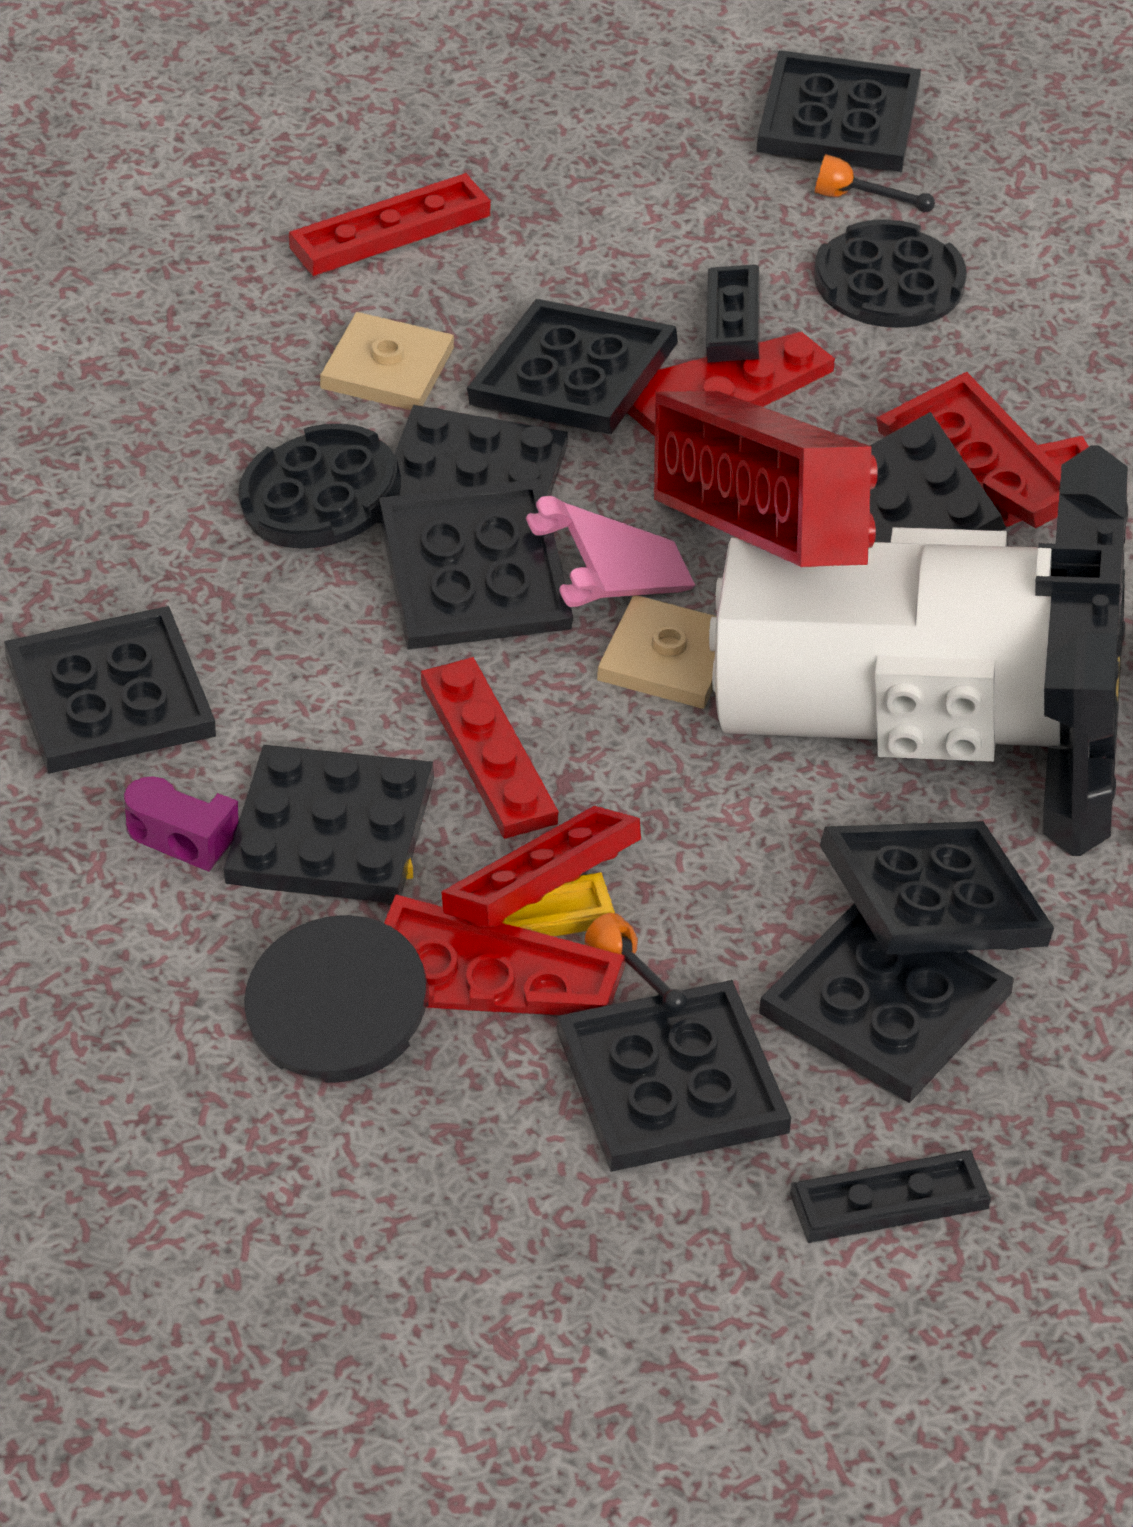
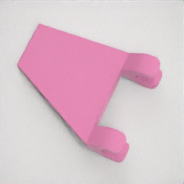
[526,496,695,607]

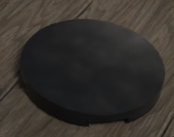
[814,219,967,328]
[238,423,401,549]
[244,915,429,1083]

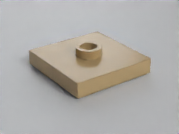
[320,312,454,410]
[597,595,717,709]

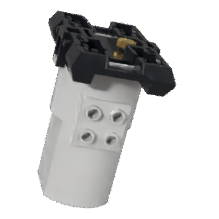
[709,445,1128,856]

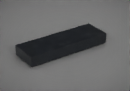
[706,264,760,363]
[790,1149,991,1243]

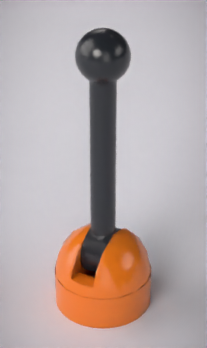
[815,155,935,212]
[584,913,687,1013]

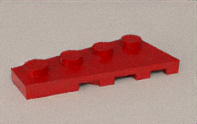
[627,331,835,437]
[876,371,1061,529]
[384,894,625,1015]

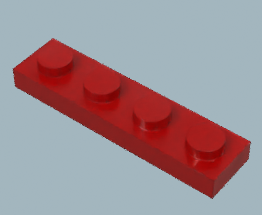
[289,173,491,276]
[421,657,559,839]
[441,805,641,928]

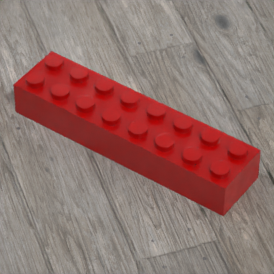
[654,391,877,567]

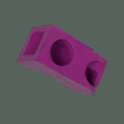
[124,776,239,872]

